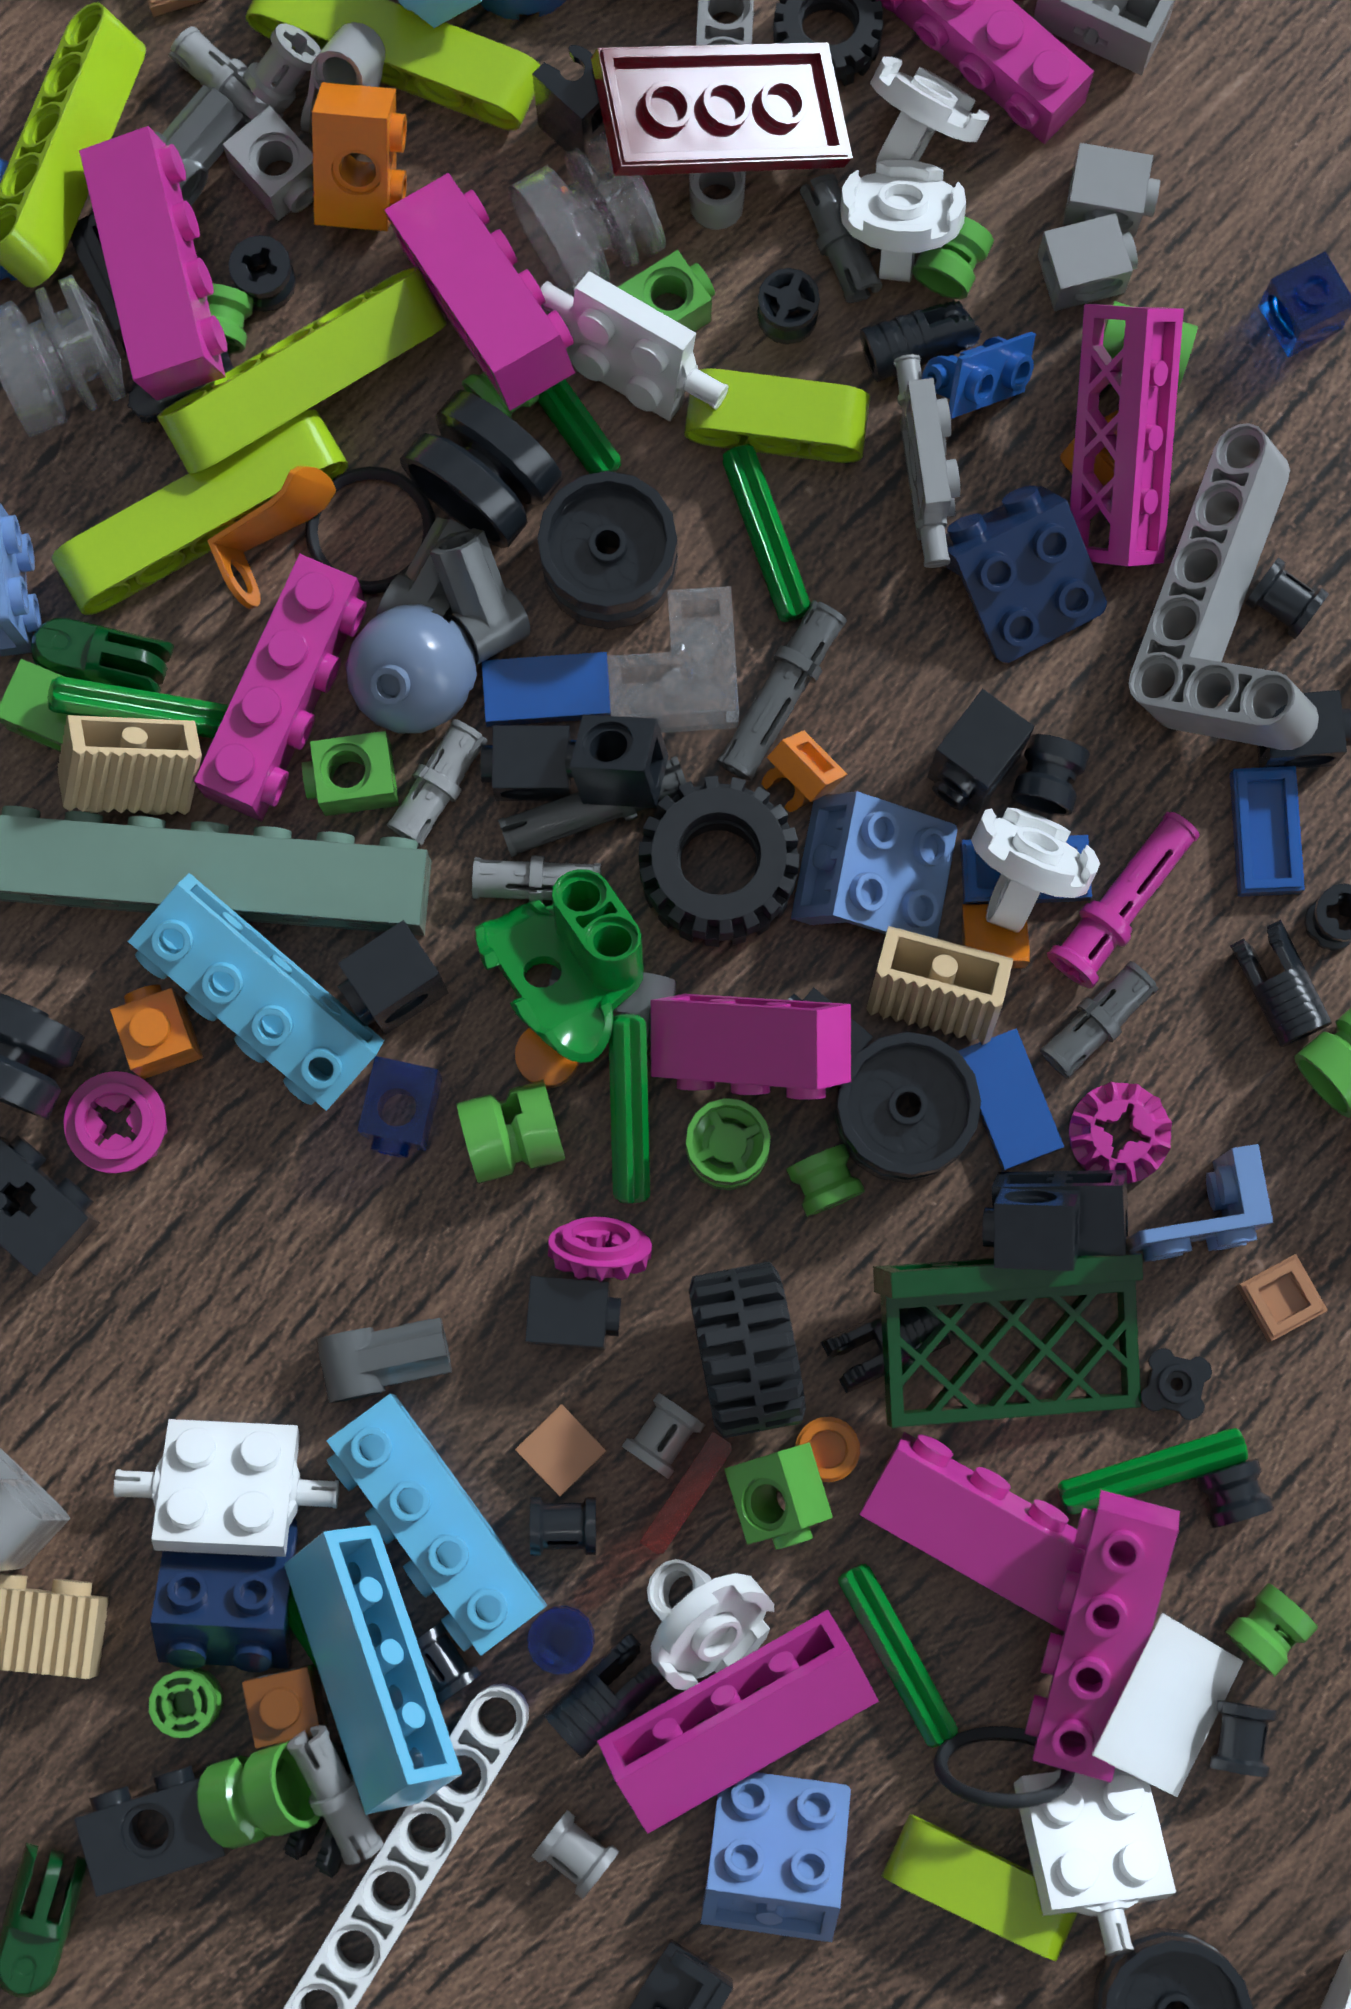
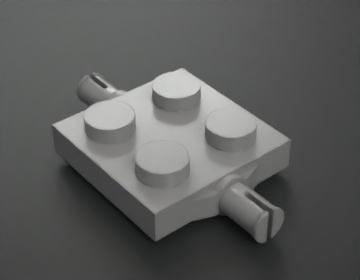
[894,354,960,568]

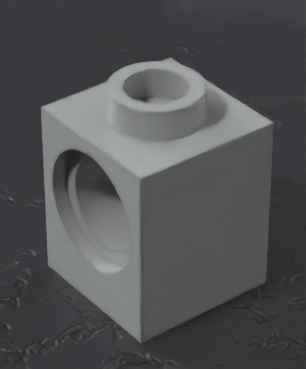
[222,106,314,221]
[1063,143,1160,237]
[1038,213,1138,311]

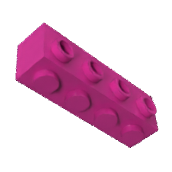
[876,0,1094,145]
[79,126,227,400]
[384,173,575,411]
[194,553,367,822]
[860,1432,1085,1631]
[1025,1490,1180,1783]
[597,1610,879,1834]

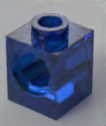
[1258,251,1351,358]
[358,1056,443,1158]

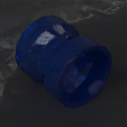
[528,1605,595,1675]

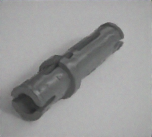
[717,600,847,782]
[498,756,687,857]

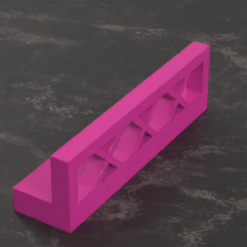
[1070,304,1184,567]

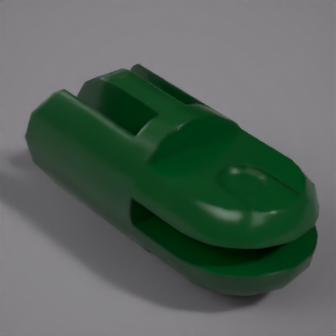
[31,618,174,693]
[0,1843,88,1998]

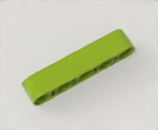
[245,0,540,131]
[0,2,146,288]
[157,266,447,474]
[51,410,348,615]

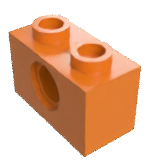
[312,82,407,231]

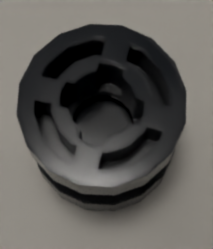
[1011,734,1090,816]

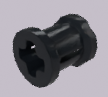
[1245,557,1329,639]
[1304,883,1351,951]
[530,1497,596,1556]
[416,1622,482,1705]
[1209,1700,1277,1777]

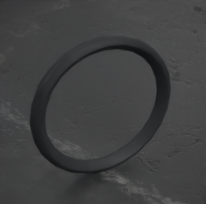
[305,466,435,594]
[933,1726,1075,1809]

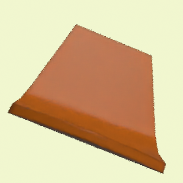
[207,466,336,609]

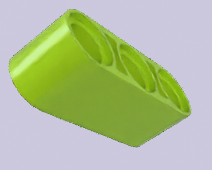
[684,368,870,463]
[882,1814,1078,1961]

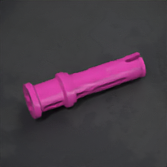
[1047,812,1200,988]

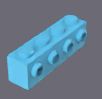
[128,873,384,1111]
[326,1394,548,1656]
[284,1525,462,1814]

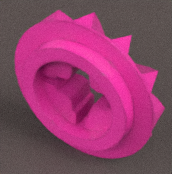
[64,1071,168,1174]
[1069,1082,1172,1184]
[548,1217,652,1282]

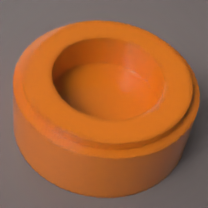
[515,1028,579,1088]
[795,1417,860,1482]

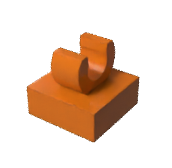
[761,730,848,813]

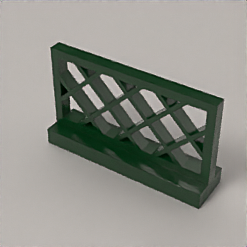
[873,1251,1143,1428]

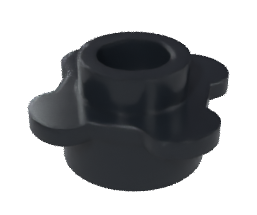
[1141,1348,1212,1420]

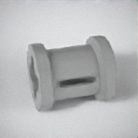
[244,24,321,109]
[622,1392,706,1479]
[532,1810,619,1899]

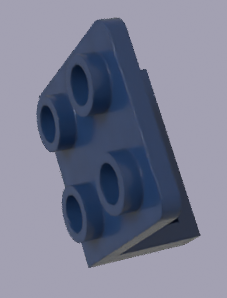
[945,485,1107,663]
[150,1518,298,1672]

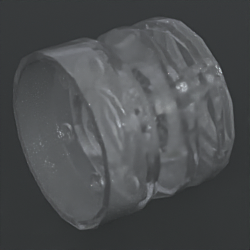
[508,132,666,297]
[0,274,128,438]

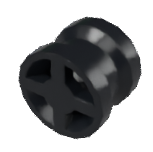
[228,235,296,312]
[757,268,820,345]
[1195,1458,1274,1528]

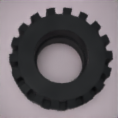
[638,776,799,947]
[689,1261,806,1438]

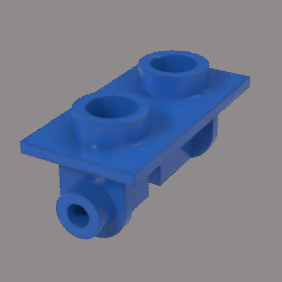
[922,332,1036,419]

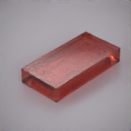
[640,1432,733,1555]

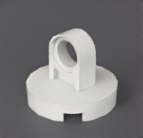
[870,57,990,163]
[840,160,966,282]
[971,807,1100,933]
[647,1559,774,1690]

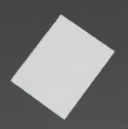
[1092,1613,1244,1797]

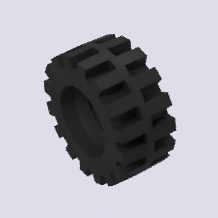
[773,0,883,86]

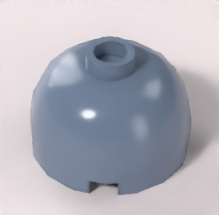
[345,604,477,734]

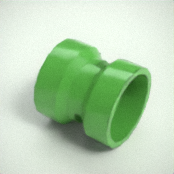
[912,216,994,300]
[1224,1583,1318,1677]
[149,1668,224,1738]

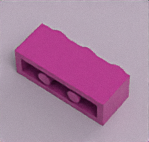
[651,994,851,1099]

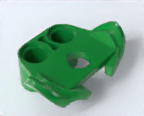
[474,869,644,1063]

